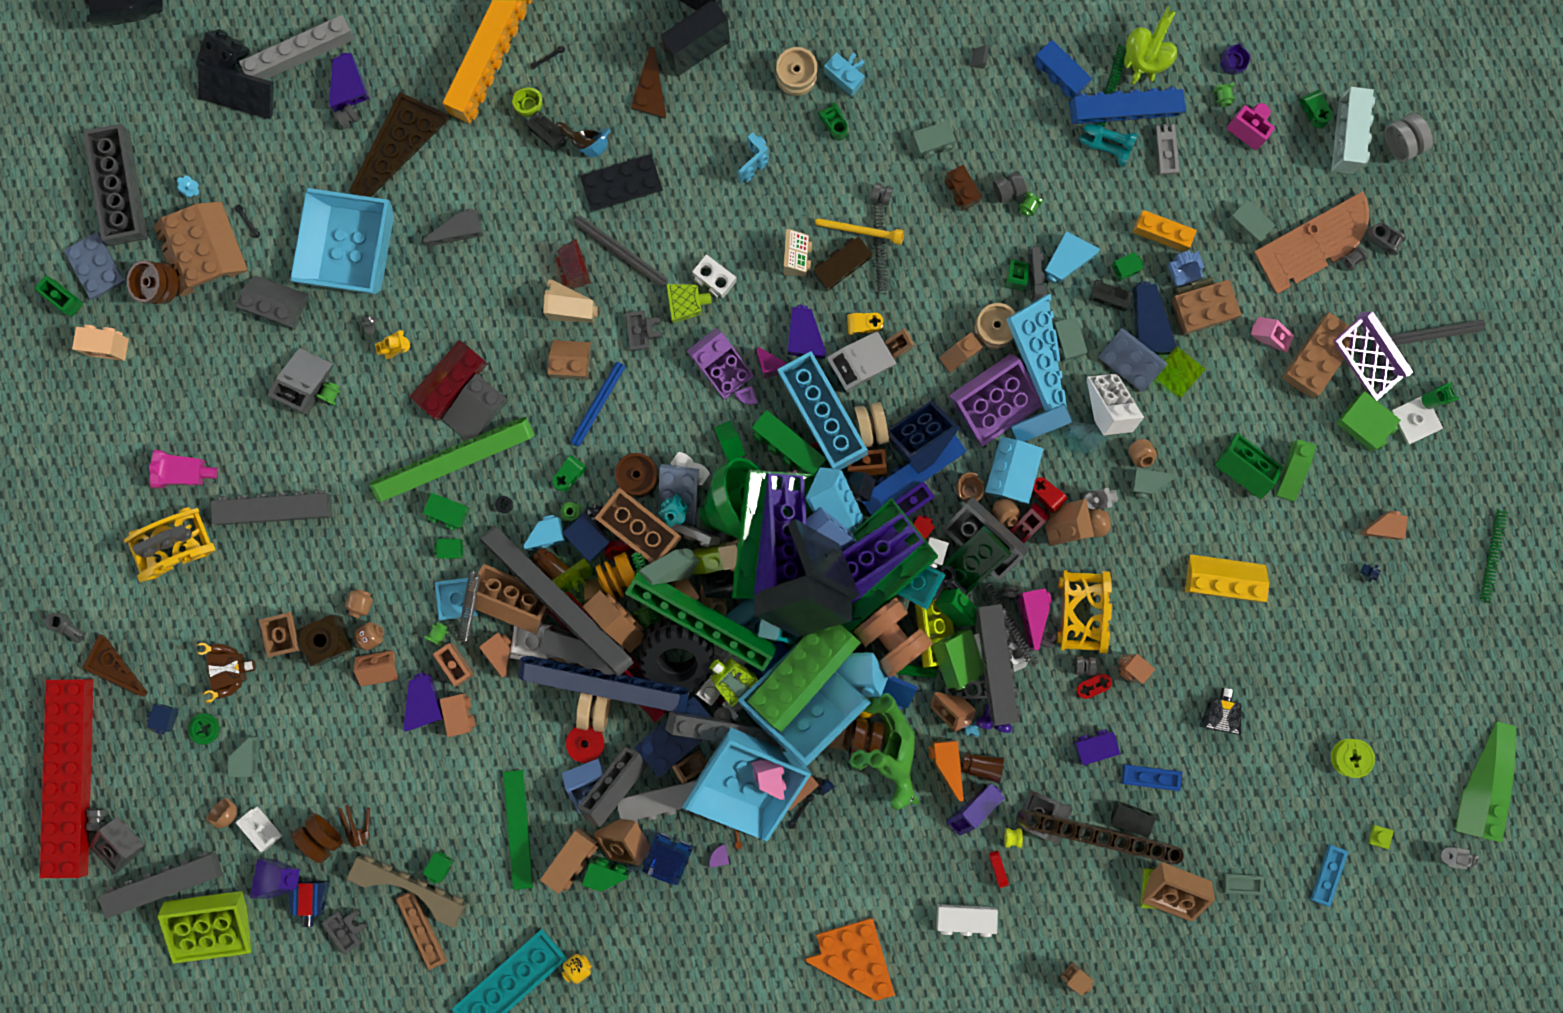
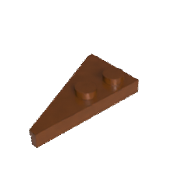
[631,46,666,119]
[83,634,148,697]

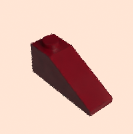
[1009,502,1049,543]

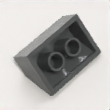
[236,276,309,330]

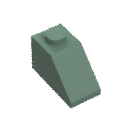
[1130,468,1175,498]
[226,737,258,777]

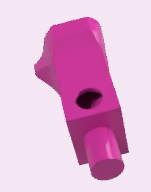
[149,449,218,489]

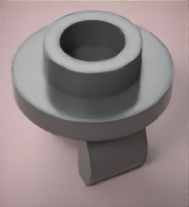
[359,315,379,335]
[1040,627,1058,648]

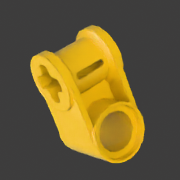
[847,312,883,335]

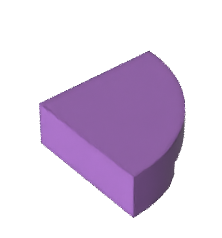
[734,385,759,405]
[710,844,729,868]

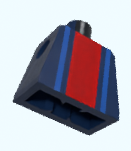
[288,881,329,927]

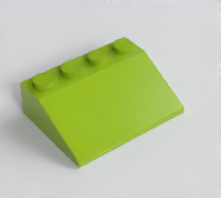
[158,891,251,964]

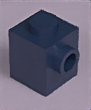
[147,704,179,734]

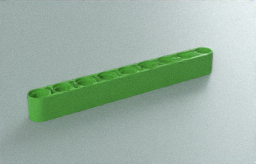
[369,417,535,502]

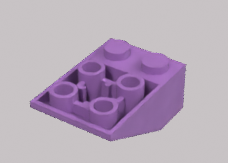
[686,328,754,399]

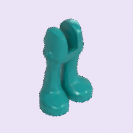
[1079,123,1138,167]

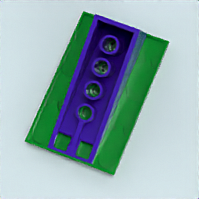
[732,470,816,599]
[841,498,938,634]

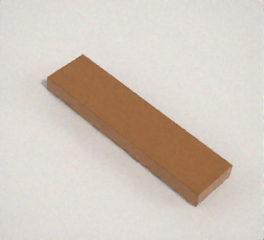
[396,891,447,971]

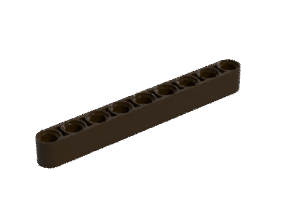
[1017,809,1184,865]

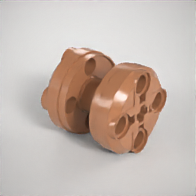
[853,598,933,678]

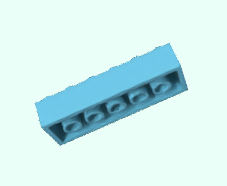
[777,351,868,470]

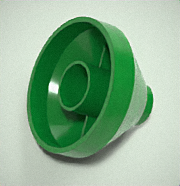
[700,458,762,539]

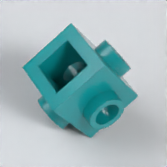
[658,494,689,528]

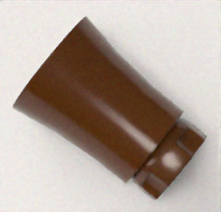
[531,547,575,588]
[962,753,1004,784]

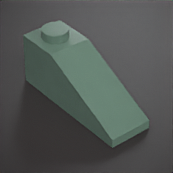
[639,548,699,585]

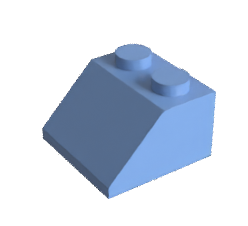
[562,759,605,814]

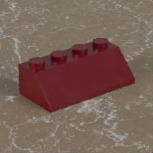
[410,340,488,421]

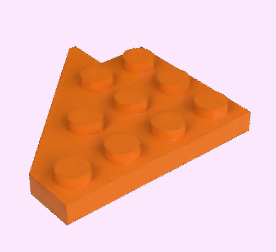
[806,918,895,1001]

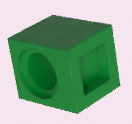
[1111,252,1143,282]
[434,539,463,559]
[423,851,455,884]

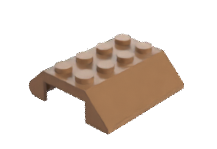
[153,202,248,297]

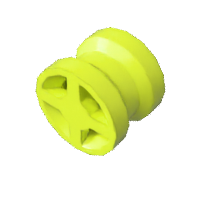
[1004,828,1023,848]

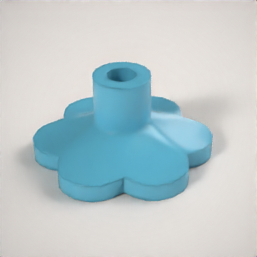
[177,176,199,198]

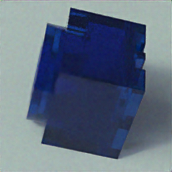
[642,831,694,885]

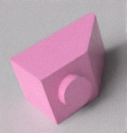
[1251,317,1294,353]

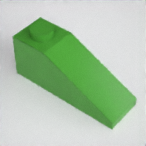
[1276,439,1317,502]

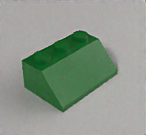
[1215,432,1283,499]

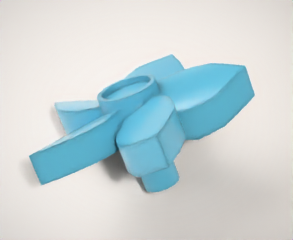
[964,722,979,737]

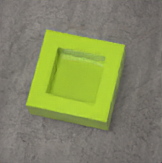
[1368,825,1394,849]

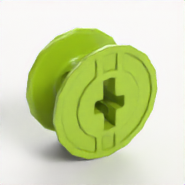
[1331,739,1375,778]

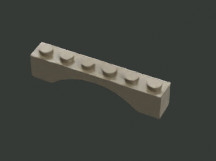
[347,854,467,928]

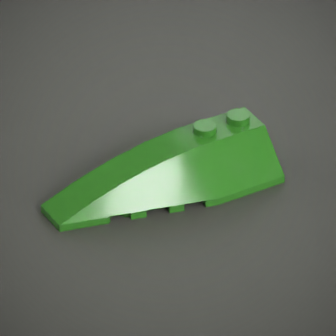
[1455,721,1516,842]

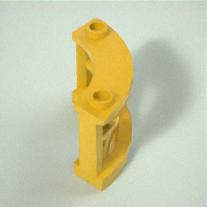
[124,507,216,583]
[1056,570,1112,654]

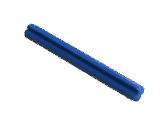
[570,362,625,447]

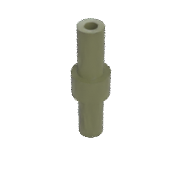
[1175,277,1214,295]

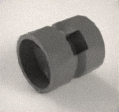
[993,171,1027,203]

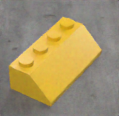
[1185,554,1269,603]

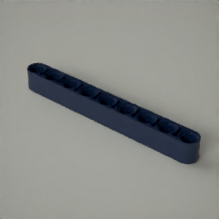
[519,656,689,713]

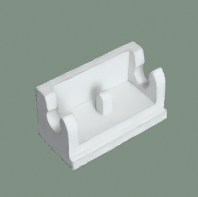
[236,806,282,852]

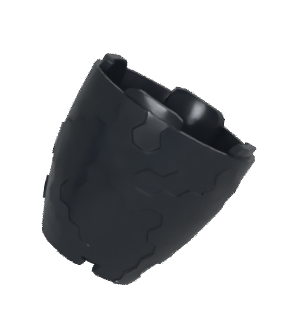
[84,0,163,26]

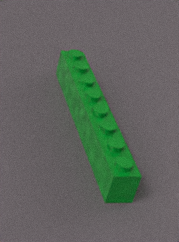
[625,568,777,672]

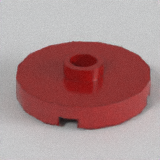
[566,725,605,763]

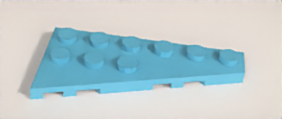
[1006,294,1067,411]

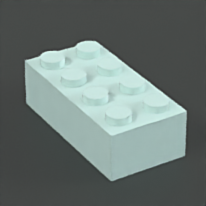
[1331,87,1375,174]

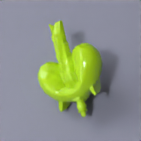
[1124,6,1177,85]

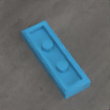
[1011,404,1072,442]
[1310,844,1349,907]

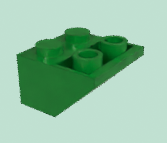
[582,856,631,892]

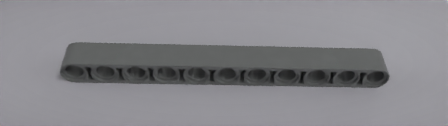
[479,526,633,677]

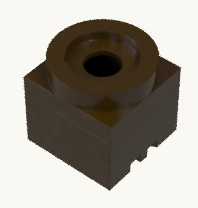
[295,615,354,666]

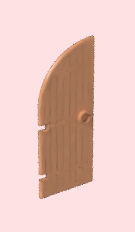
[1254,191,1369,294]

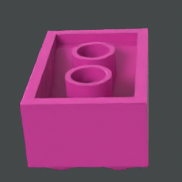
[1017,588,1051,651]

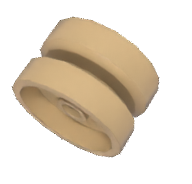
[776,47,817,96]
[974,303,1016,349]
[854,402,889,448]
[576,693,611,732]

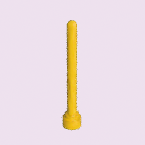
[815,218,904,245]

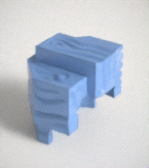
[1167,250,1204,286]

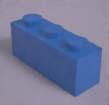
[1034,40,1092,99]

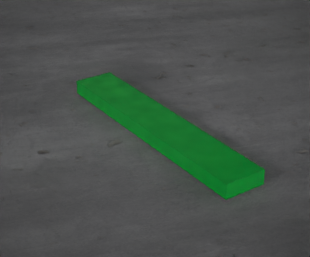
[503,770,534,890]

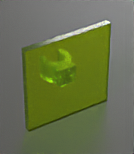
[1155,346,1206,398]
[552,558,595,593]

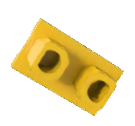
[375,330,410,359]

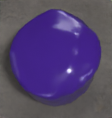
[1220,43,1251,75]

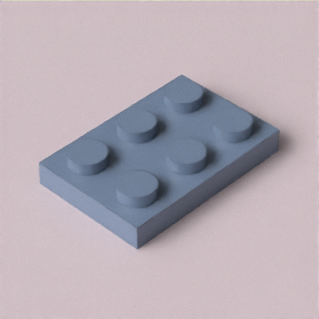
[64,232,126,300]
[1098,328,1168,392]
[658,464,699,524]

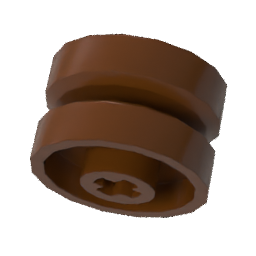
[127,261,179,304]
[615,453,659,497]
[848,717,884,760]
[292,813,343,864]

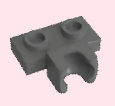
[626,310,663,351]
[322,910,368,955]

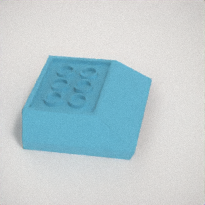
[290,188,394,294]
[738,642,870,769]
[682,727,811,841]

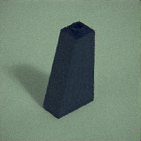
[1134,281,1177,355]

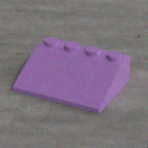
[949,354,1043,447]

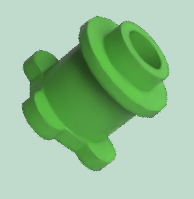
[1213,83,1235,107]
[1018,192,1043,217]
[316,381,341,405]
[561,502,582,522]
[631,606,655,628]
[424,622,449,646]

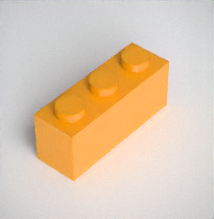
[1132,210,1197,252]

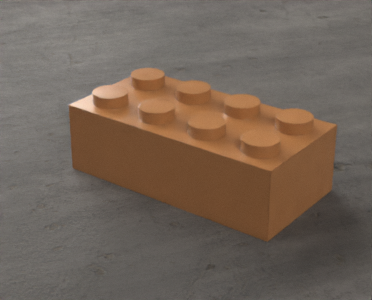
[1281,312,1361,399]
[595,488,682,563]
[466,564,549,635]

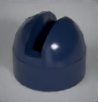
[818,779,835,796]

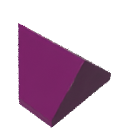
[757,347,788,379]

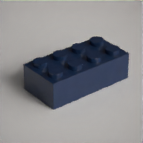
[634,696,712,778]

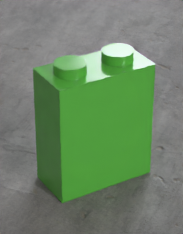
[1336,391,1401,452]
[932,629,984,690]

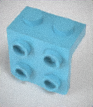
[738,132,769,184]

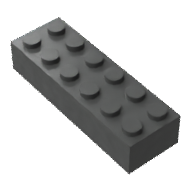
[83,124,148,246]

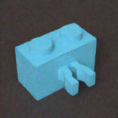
[824,52,865,97]

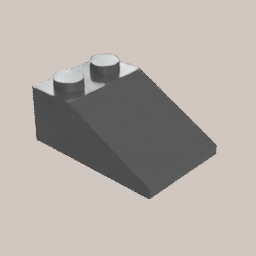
[443,373,509,440]

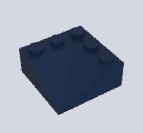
[888,400,960,474]

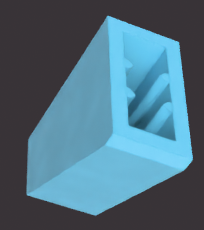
[1044,231,1100,283]

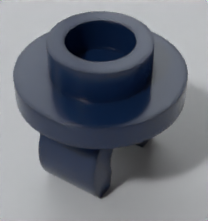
[1360,564,1381,583]

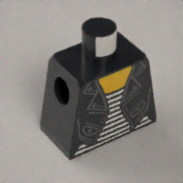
[1200,688,1242,735]

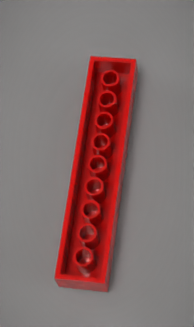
[39,679,94,878]

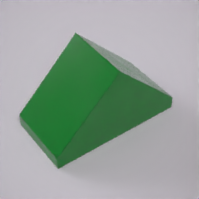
[1004,259,1029,291]
[714,420,746,462]

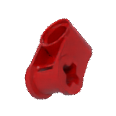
[1032,477,1068,513]

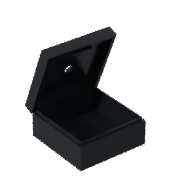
[661,0,730,76]
[754,519,860,637]

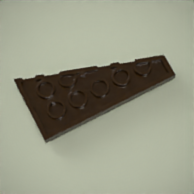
[349,92,451,197]

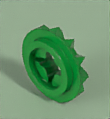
[188,713,221,745]

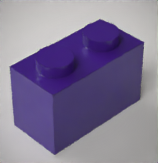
[895,481,935,517]
[1073,729,1120,766]

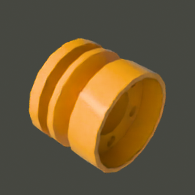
[596,552,636,601]

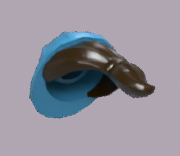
[556,122,610,157]

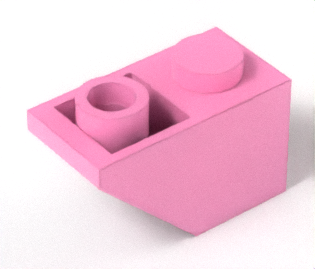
[752,759,786,800]

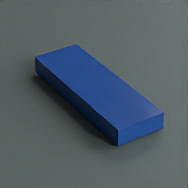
[1121,764,1182,791]

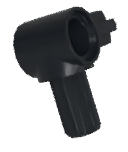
[933,565,966,600]

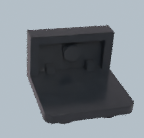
[196,29,250,70]

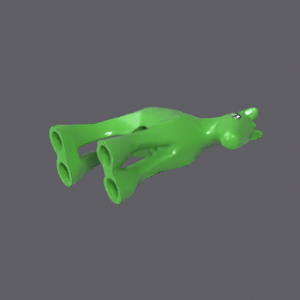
[850,693,919,810]

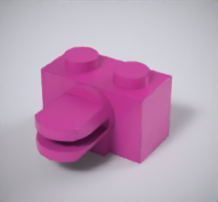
[1226,103,1275,151]

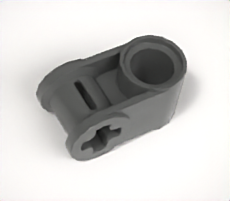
[1366,223,1406,255]

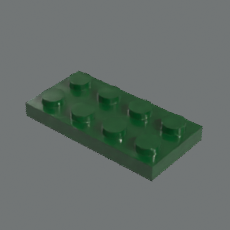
[936,525,1012,595]

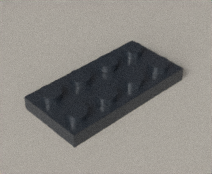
[198,61,274,119]
[580,154,663,212]

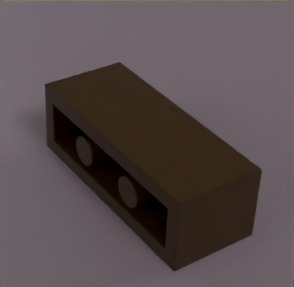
[813,236,873,292]

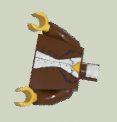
[196,643,256,703]

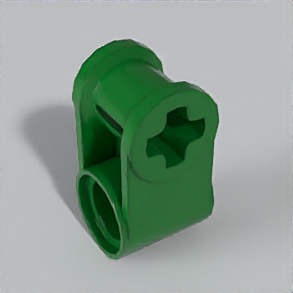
[1300,90,1333,129]
[818,102,848,141]
[1421,382,1459,409]
[552,455,587,492]

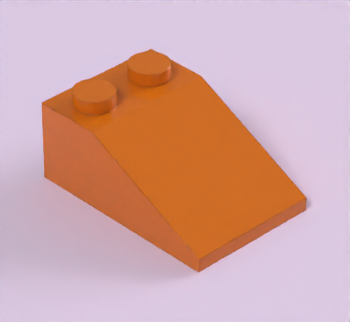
[928,740,964,801]

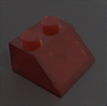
[555,239,592,289]

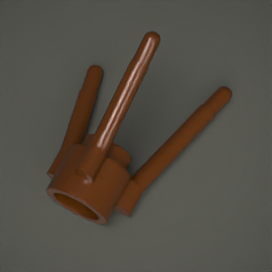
[338,804,370,847]

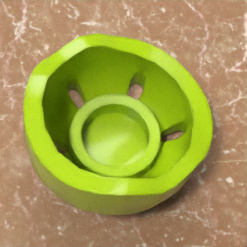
[512,87,543,117]

